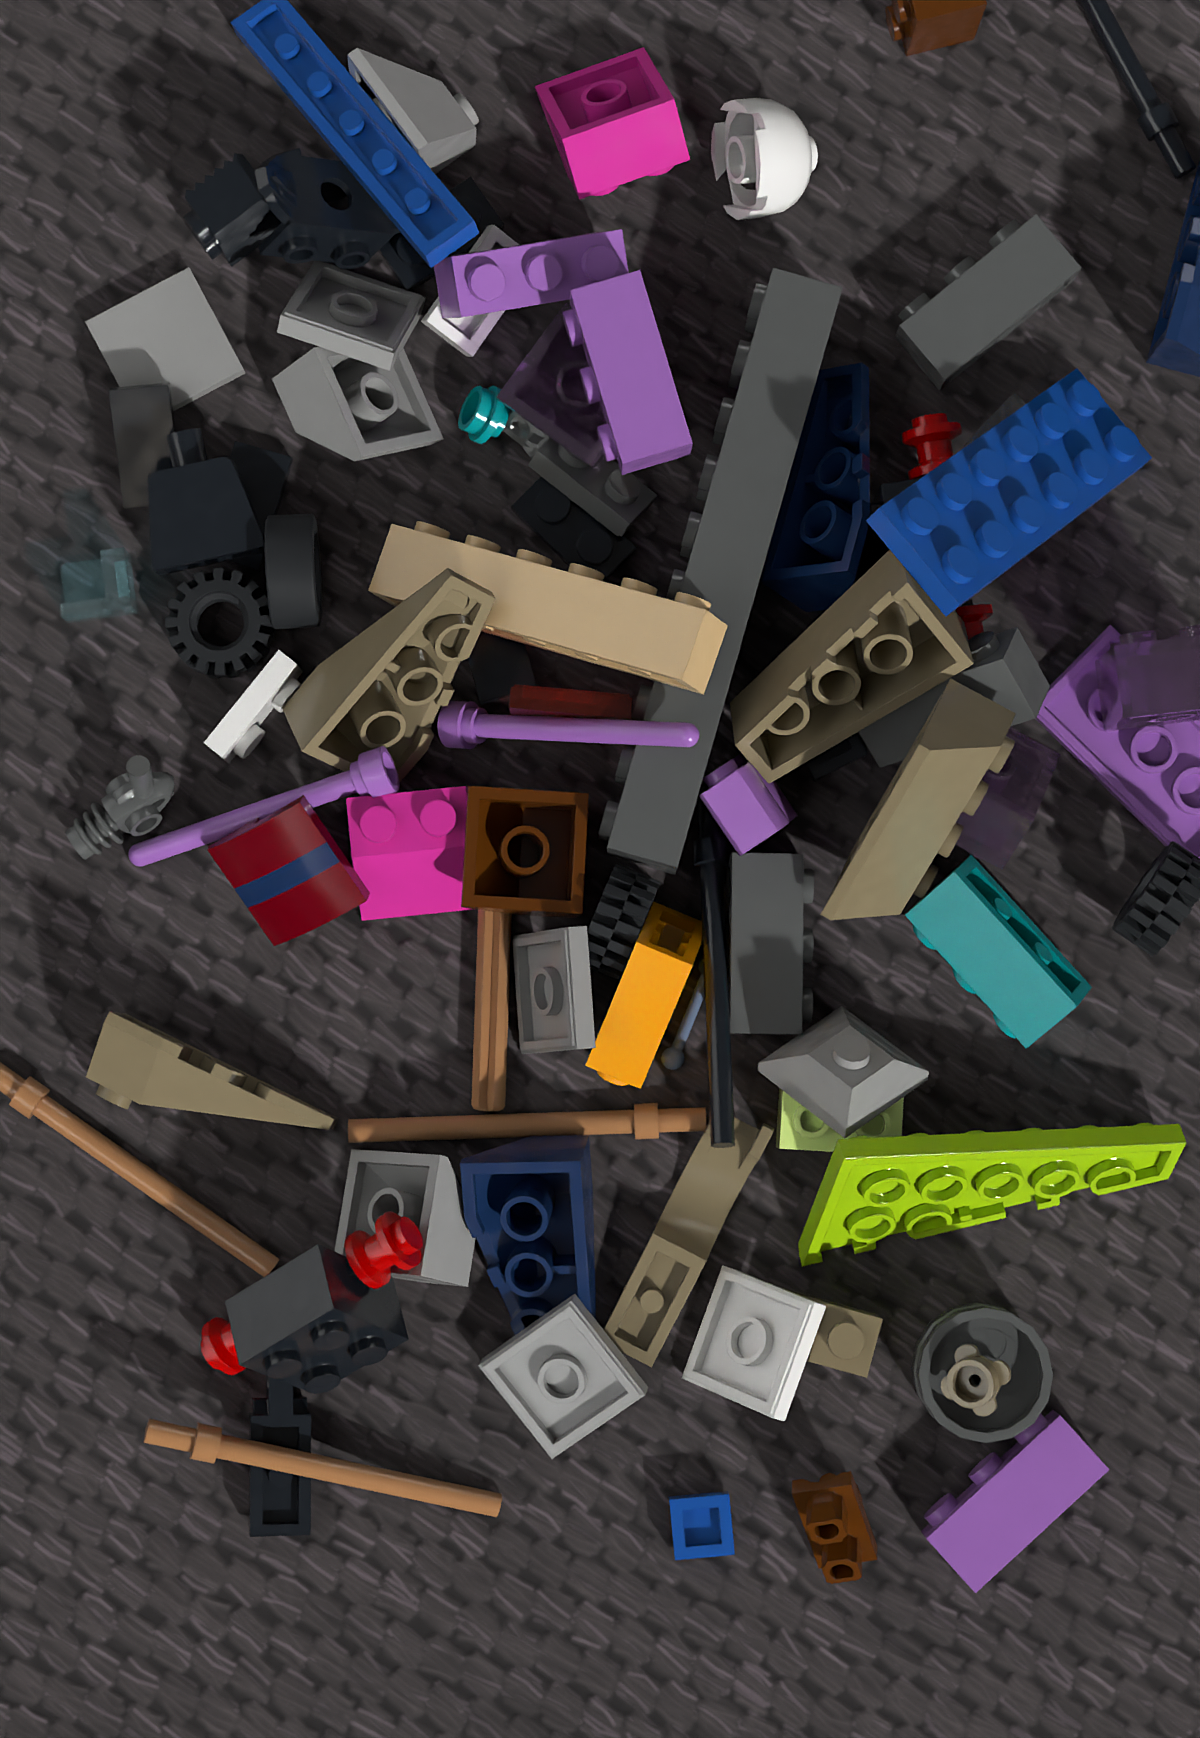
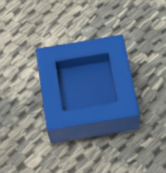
[669,1491,735,1560]

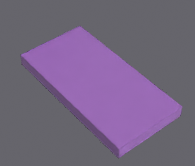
[1035,625,1200,858]

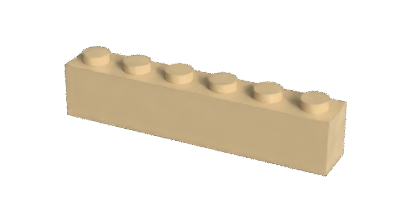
[368,521,728,695]

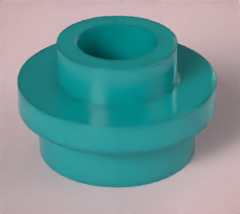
[458,386,510,444]

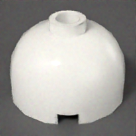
[711,98,818,220]

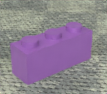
[434,229,629,318]
[562,270,693,475]
[921,1410,1110,1593]

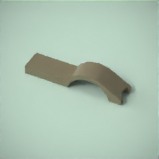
[603,1117,774,1368]

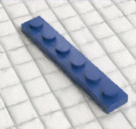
[231,0,479,268]

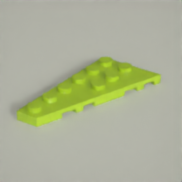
[798,1123,1187,1267]

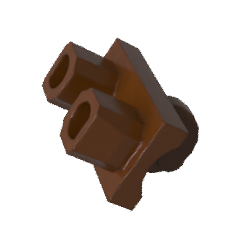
[792,1471,877,1584]

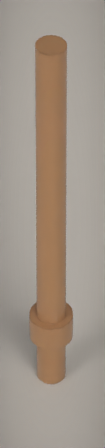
[0,1062,280,1277]
[348,1103,706,1143]
[143,1419,502,1517]

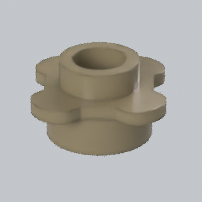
[941,1344,1011,1416]

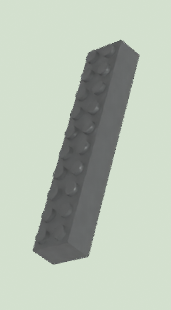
[598,268,843,875]

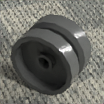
[911,1302,1053,1443]

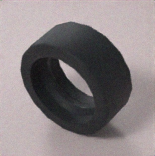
[265,514,322,629]

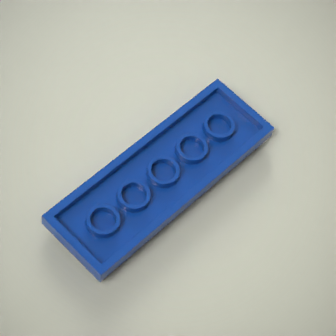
[866,368,1152,617]

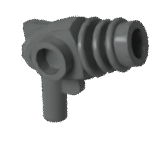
[65,755,175,860]

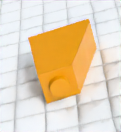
[585,902,703,1089]

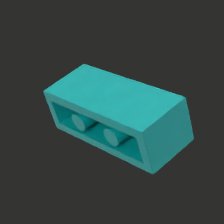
[905,855,1092,1049]

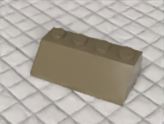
[820,678,1016,920]

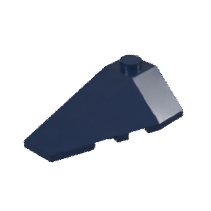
[1146,159,1200,377]
[760,362,870,612]
[460,1135,596,1335]

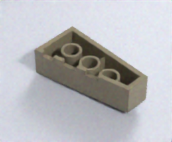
[730,550,973,784]

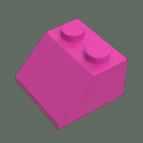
[535,47,690,199]
[346,786,475,921]

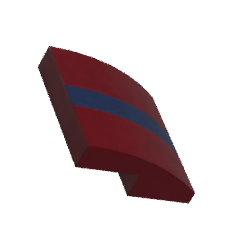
[207,795,370,946]

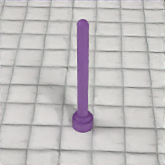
[437,701,699,749]
[128,746,400,867]

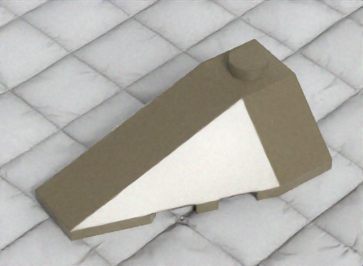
[282,568,496,783]
[86,1011,338,1130]

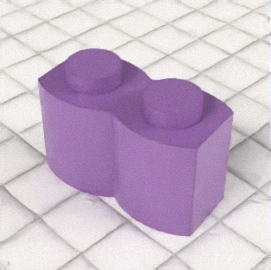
[699,753,798,856]

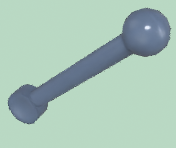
[661,955,705,1070]

